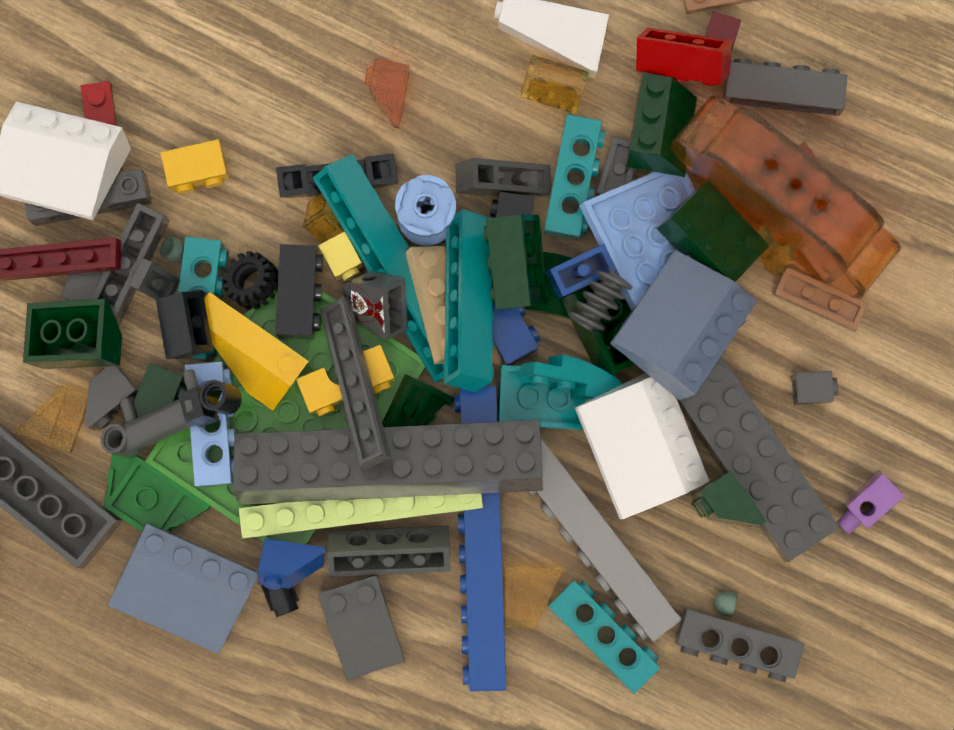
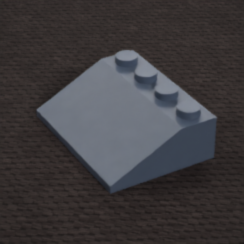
[610,250,757,400]
[108,522,258,654]

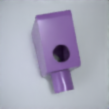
[836,470,904,534]

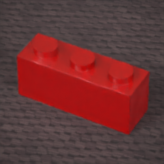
[636,27,732,86]

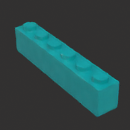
[444,209,494,392]

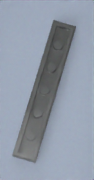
[320,296,391,470]

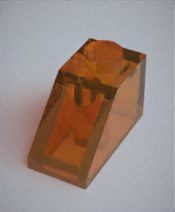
[365,59,410,128]

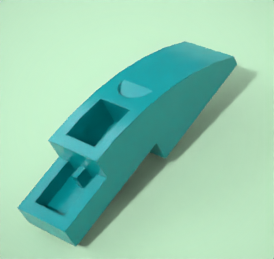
[520,355,623,404]

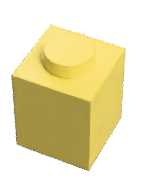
[318,232,363,281]

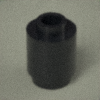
[261,585,299,618]

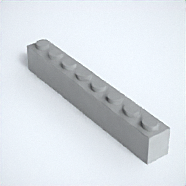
[528,438,682,642]

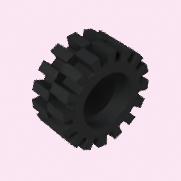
[222,251,279,310]

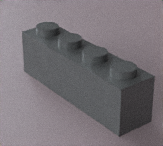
[722,59,848,116]

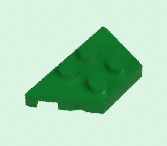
[103,454,211,532]

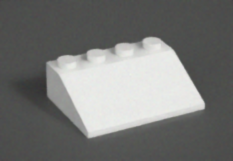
[0,101,131,220]
[575,373,709,519]

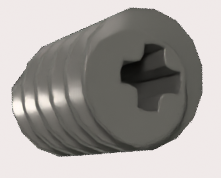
[568,268,633,336]

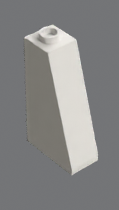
[494,0,609,78]

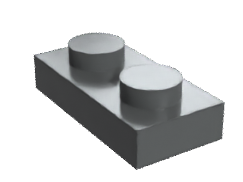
[596,137,635,195]
[129,258,180,301]

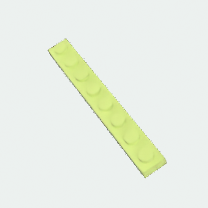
[239,493,483,539]

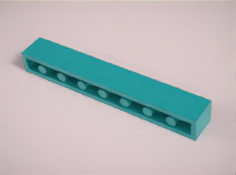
[313,154,445,383]

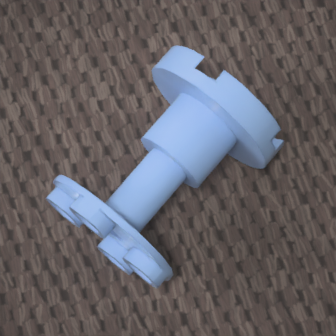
[395,175,456,246]

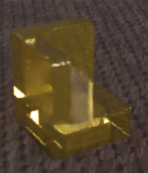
[303,194,344,243]

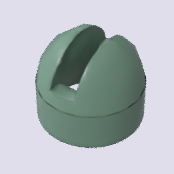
[160,236,184,262]
[714,591,738,617]

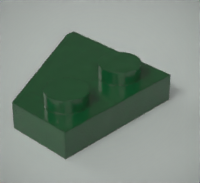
[382,374,454,427]

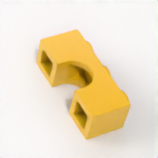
[296,345,395,417]

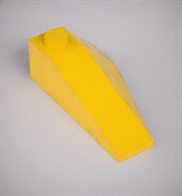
[204,292,308,411]

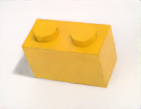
[160,139,230,194]

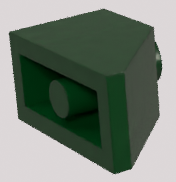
[133,363,187,418]

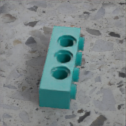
[543,114,606,241]
[178,237,228,362]
[548,580,660,694]

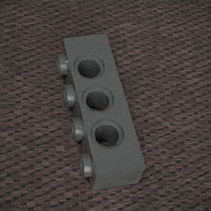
[25,169,152,226]
[90,203,169,326]
[327,525,450,577]
[675,609,805,682]

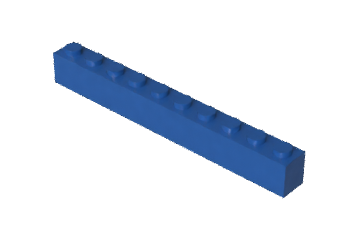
[454,386,506,692]

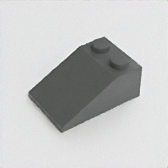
[318,575,405,680]

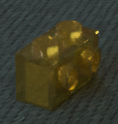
[520,55,589,114]

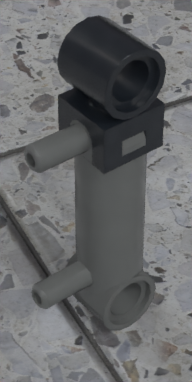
[101,369,242,458]

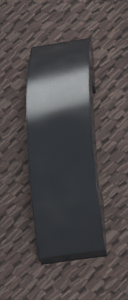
[276,153,398,198]

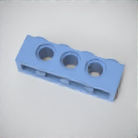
[185,362,236,487]

